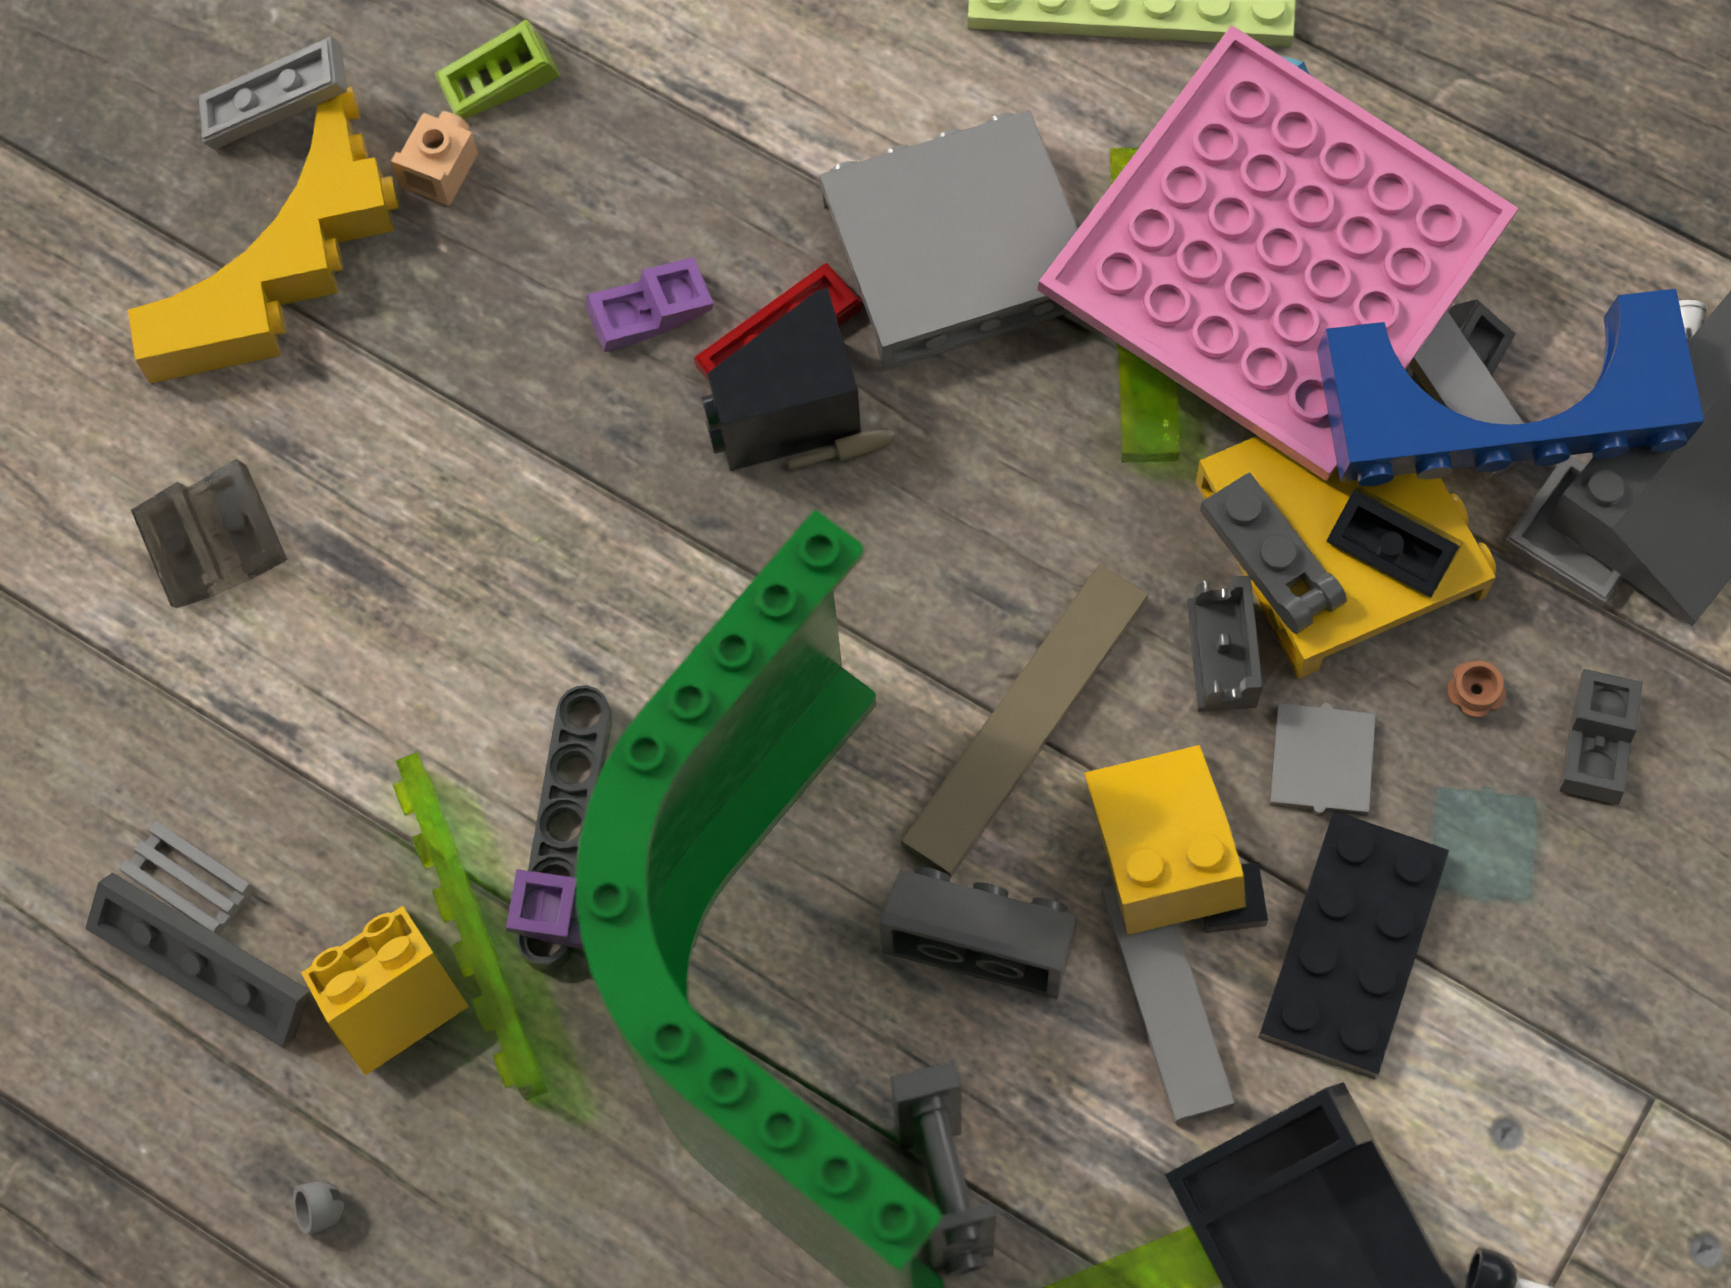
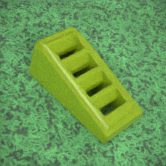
[434,19,561,120]

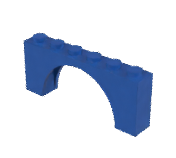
[1317,289,1704,486]

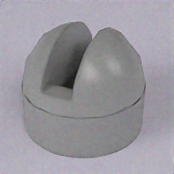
[293,1181,344,1235]

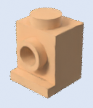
[391,111,479,207]

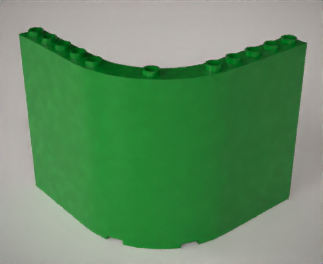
[576,509,944,1288]

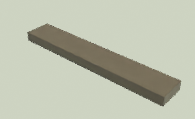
[901,564,1148,879]

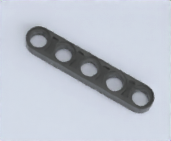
[516,685,612,972]

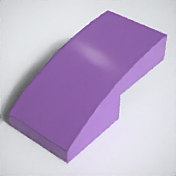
[585,257,714,352]
[506,869,584,949]

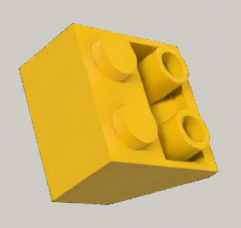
[301,906,469,1076]

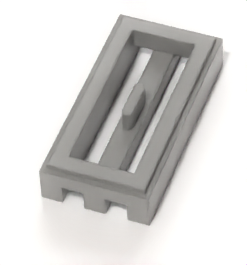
[119,821,254,935]

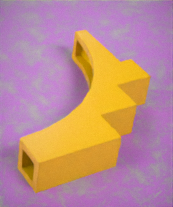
[127,86,400,384]

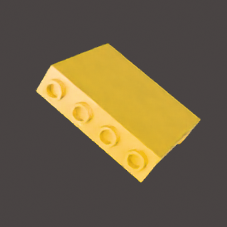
[1195,436,1496,679]

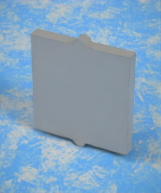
[1269,703,1376,816]

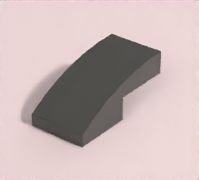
[1559,669,1643,805]

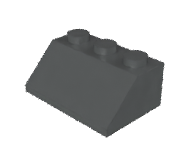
[879,867,1078,999]

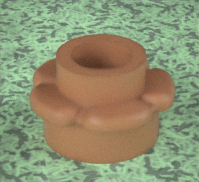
[1447,661,1506,718]

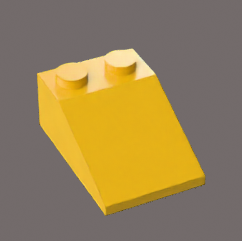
[1084,745,1246,935]

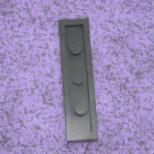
[85,873,311,1047]

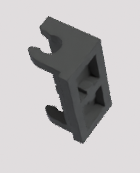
[1187,575,1263,712]

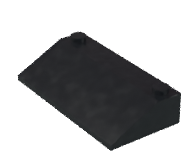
[1165,1082,1455,1288]

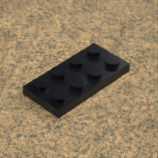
[1258,811,1449,1079]

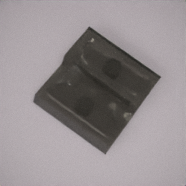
[131,459,288,609]

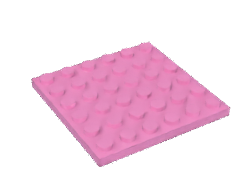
[1037,25,1518,481]

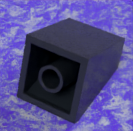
[701,288,861,471]

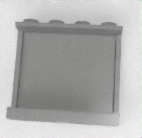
[819,110,1078,371]

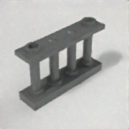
[890,1060,996,1276]

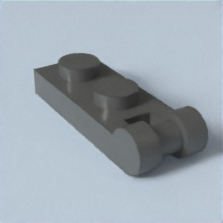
[1200,472,1347,634]

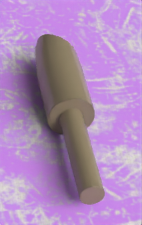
[787,428,894,471]

